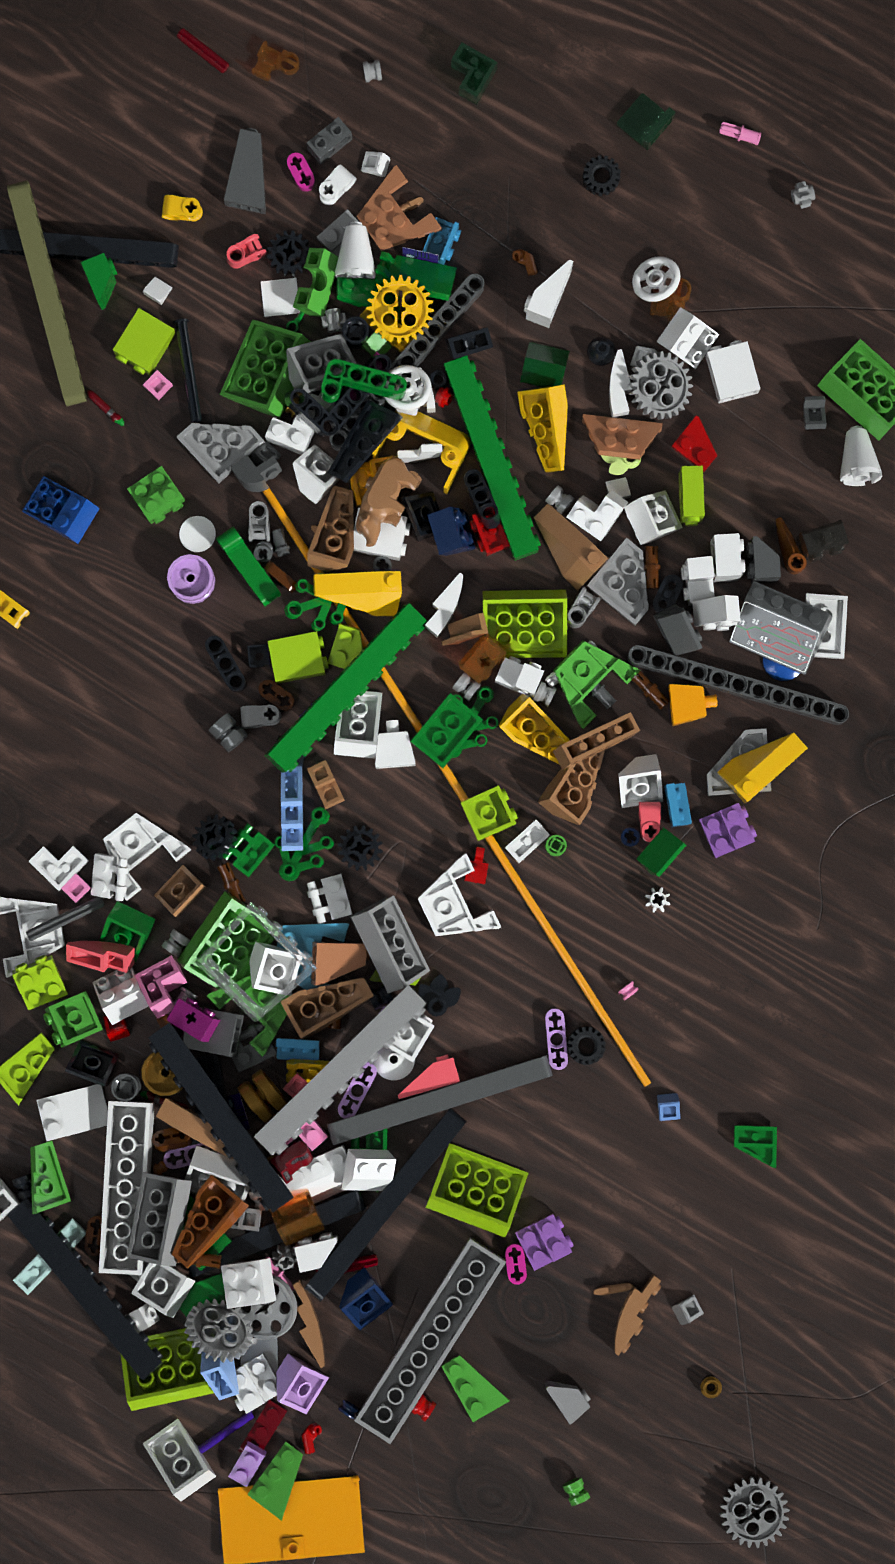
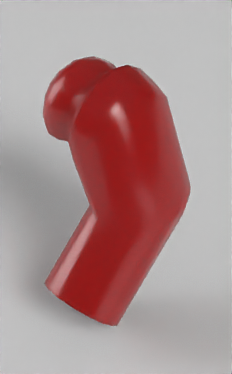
[302,1423,322,1454]

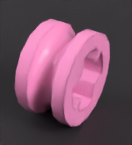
[618,981,639,1001]

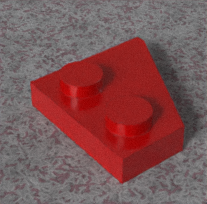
[671,415,717,473]

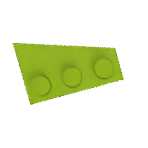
[0,1032,55,1106]

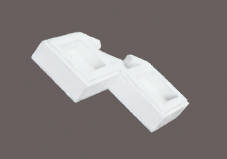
[395,443,442,463]

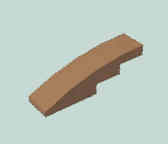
[156,1098,234,1159]
[293,1279,325,1368]

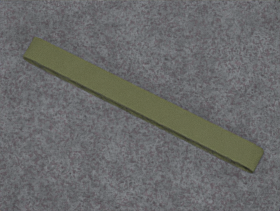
[7,180,87,407]

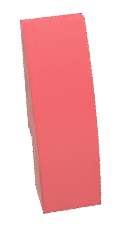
[66,941,135,973]

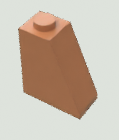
[311,942,369,986]

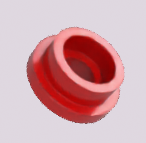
[435,387,453,408]

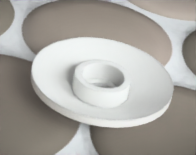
[373,1047,415,1080]

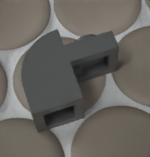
[231,455,282,492]

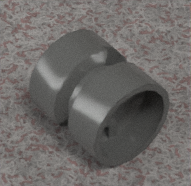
[208,713,248,753]
[111,1073,142,1101]

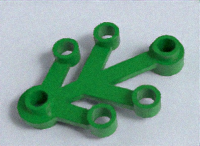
[284,573,346,631]
[452,686,498,758]
[275,807,334,881]

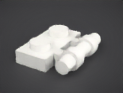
[91,853,129,901]
[307,874,352,924]

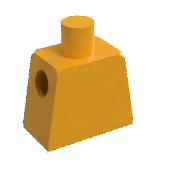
[668,684,717,726]

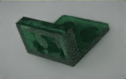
[617,93,676,150]

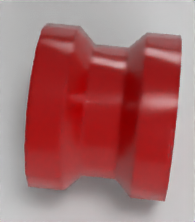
[411,1394,437,1421]

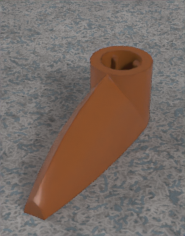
[776,517,807,575]

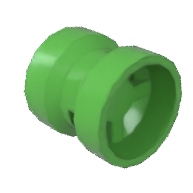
[545,835,567,857]
[562,1477,590,1506]

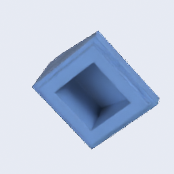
[657,1093,680,1121]

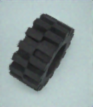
[583,155,621,196]
[567,1027,606,1065]

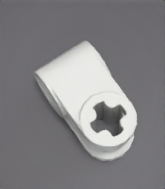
[319,164,356,205]

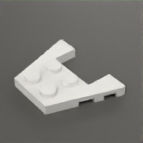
[103,813,191,901]
[418,853,501,936]
[0,897,65,978]

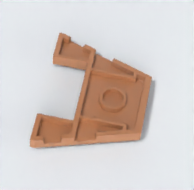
[357,165,442,251]

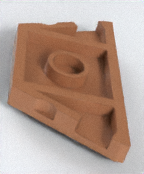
[582,414,663,460]

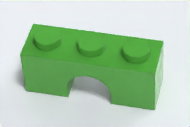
[293,248,339,316]

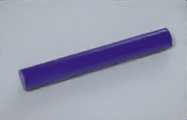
[198,1411,255,1454]

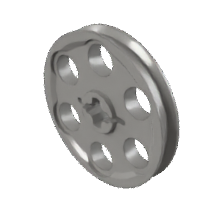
[235,1276,297,1340]

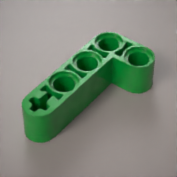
[321,359,407,403]
[216,526,282,607]

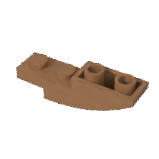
[614,1274,661,1356]

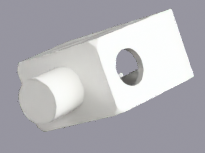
[375,720,416,769]

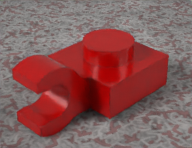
[464,847,489,884]

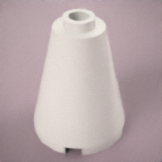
[335,222,376,279]
[840,426,882,486]

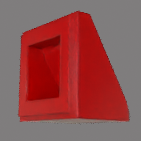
[103,1016,130,1041]

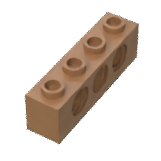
[553,712,640,770]

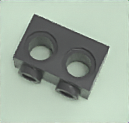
[307,117,352,165]

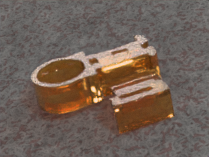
[252,41,300,82]
[650,278,691,321]

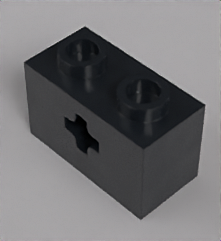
[445,327,493,359]

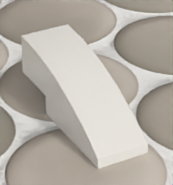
[609,349,632,418]
[425,573,463,638]

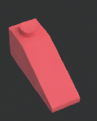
[398,1054,460,1099]

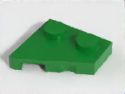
[733,1125,777,1168]

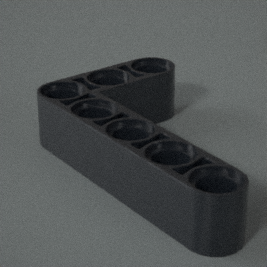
[284,354,391,437]

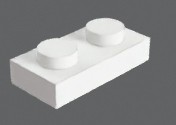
[505,820,550,863]

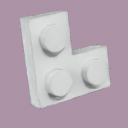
[29,846,89,891]

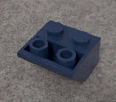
[428,507,476,556]

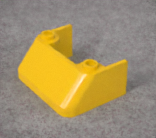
[372,410,471,494]

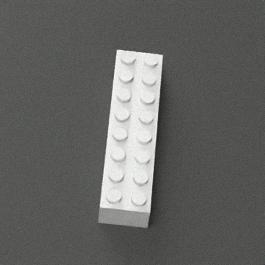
[99,1100,155,1275]

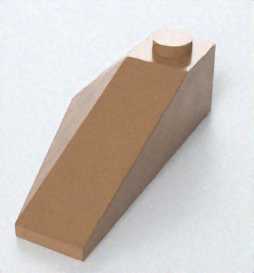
[281,978,374,1039]

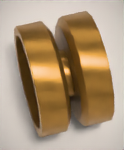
[142,1052,184,1096]
[237,1069,288,1124]

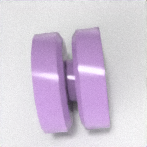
[167,554,215,604]

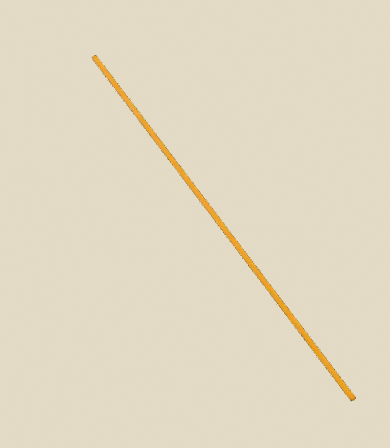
[262,486,651,1087]

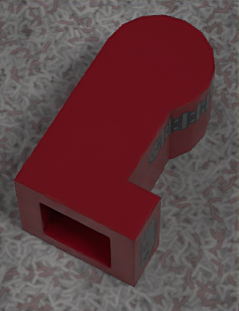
[270,1141,313,1184]

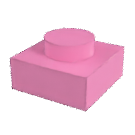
[143,370,173,400]
[61,873,91,903]

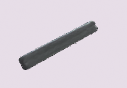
[26,897,104,941]

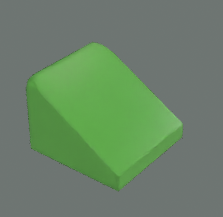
[362,332,392,356]

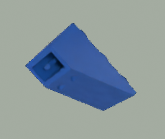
[22,476,100,544]

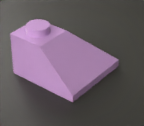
[276,1354,329,1414]

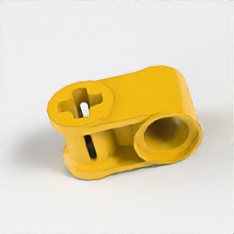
[162,195,203,222]

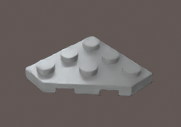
[177,423,265,484]
[587,538,649,626]
[706,728,771,796]

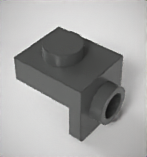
[803,396,827,430]

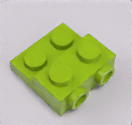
[460,785,518,841]
[12,955,68,1010]

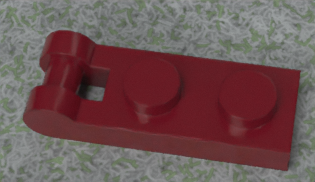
[238,1399,288,1453]

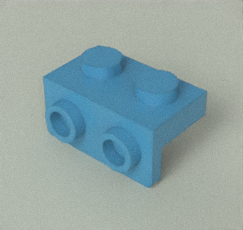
[423,217,461,265]

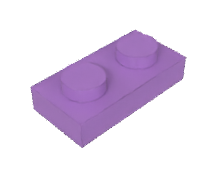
[228,1441,267,1487]

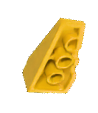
[517,384,568,472]
[313,571,402,616]
[499,693,570,764]
[717,733,808,803]

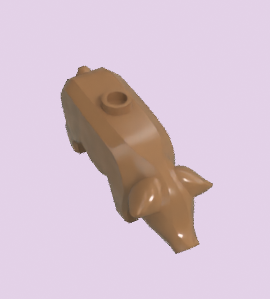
[356,455,422,547]

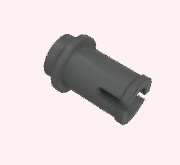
[271,529,291,557]
[591,682,617,709]

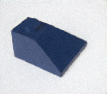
[339,1267,394,1330]

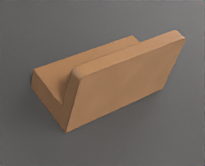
[442,613,488,646]

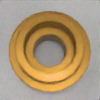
[700,1376,722,1398]

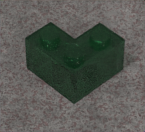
[451,42,498,105]

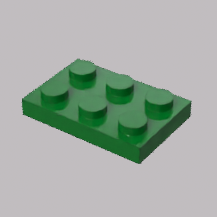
[410,693,483,768]

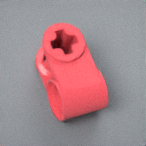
[226,234,268,269]
[639,801,661,842]

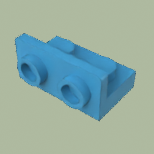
[664,783,692,827]
[276,1038,320,1060]

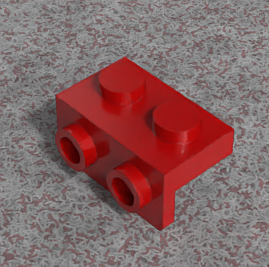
[469,513,510,556]

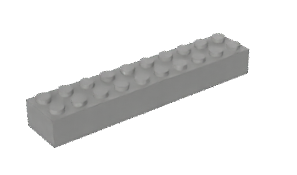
[254,985,426,1155]
[354,1237,506,1444]

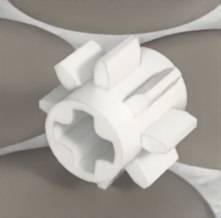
[645,887,670,913]

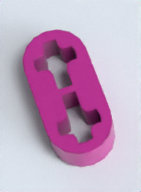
[287,153,315,192]
[505,1243,527,1285]

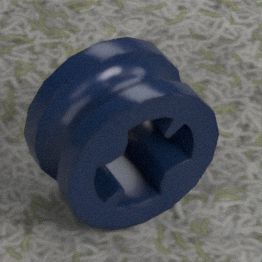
[621,828,640,847]
[338,1399,359,1419]

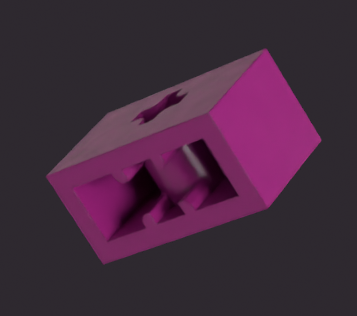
[167,997,220,1042]

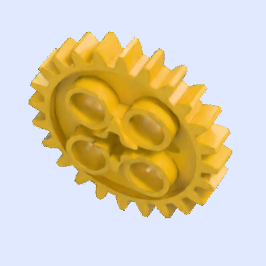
[366,275,434,344]

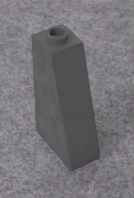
[224,128,266,214]

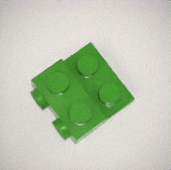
[127,466,185,524]
[43,991,103,1048]

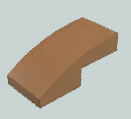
[307,760,345,809]

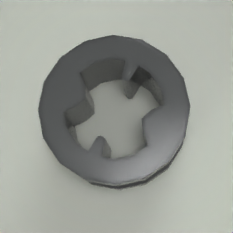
[253,541,274,562]
[373,556,392,572]

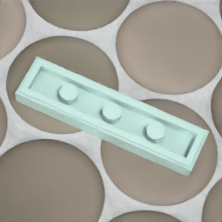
[13,1218,86,1295]

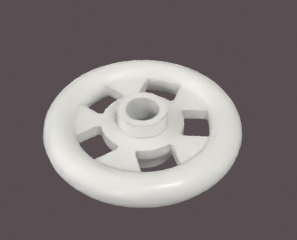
[632,256,680,302]
[384,365,432,411]

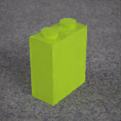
[113,308,176,375]
[678,466,705,526]
[268,631,329,684]

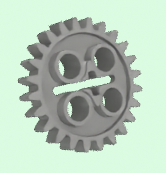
[628,351,693,420]
[184,1299,253,1363]
[719,1476,790,1548]

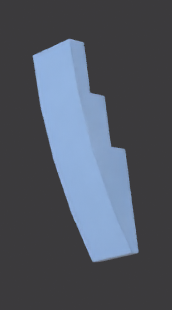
[281,766,303,851]

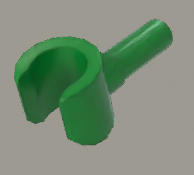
[286,311,305,333]

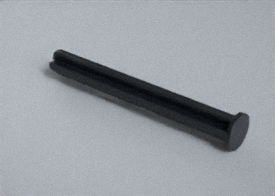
[173,319,202,423]

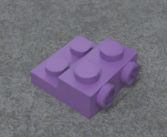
[699,803,757,858]
[515,1213,574,1271]

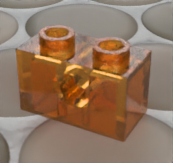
[458,634,507,683]

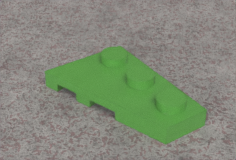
[31,1141,71,1214]
[441,1355,510,1422]
[247,1442,303,1521]

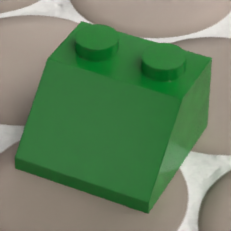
[81,253,118,310]
[99,901,155,962]

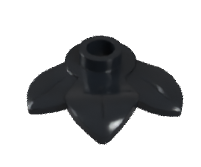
[418,974,461,1017]

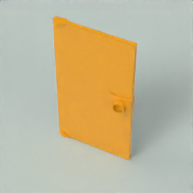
[218,1475,365,1564]

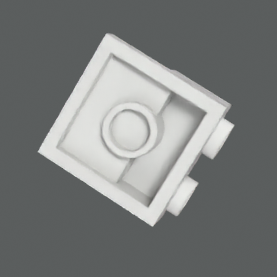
[389,1014,434,1062]
[235,1353,277,1414]

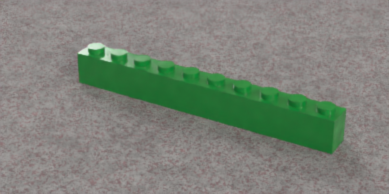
[444,355,541,561]
[264,603,427,773]

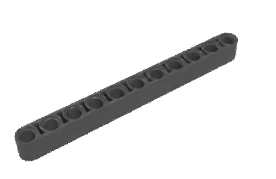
[329,274,484,451]
[627,645,849,725]
[327,1055,553,1145]

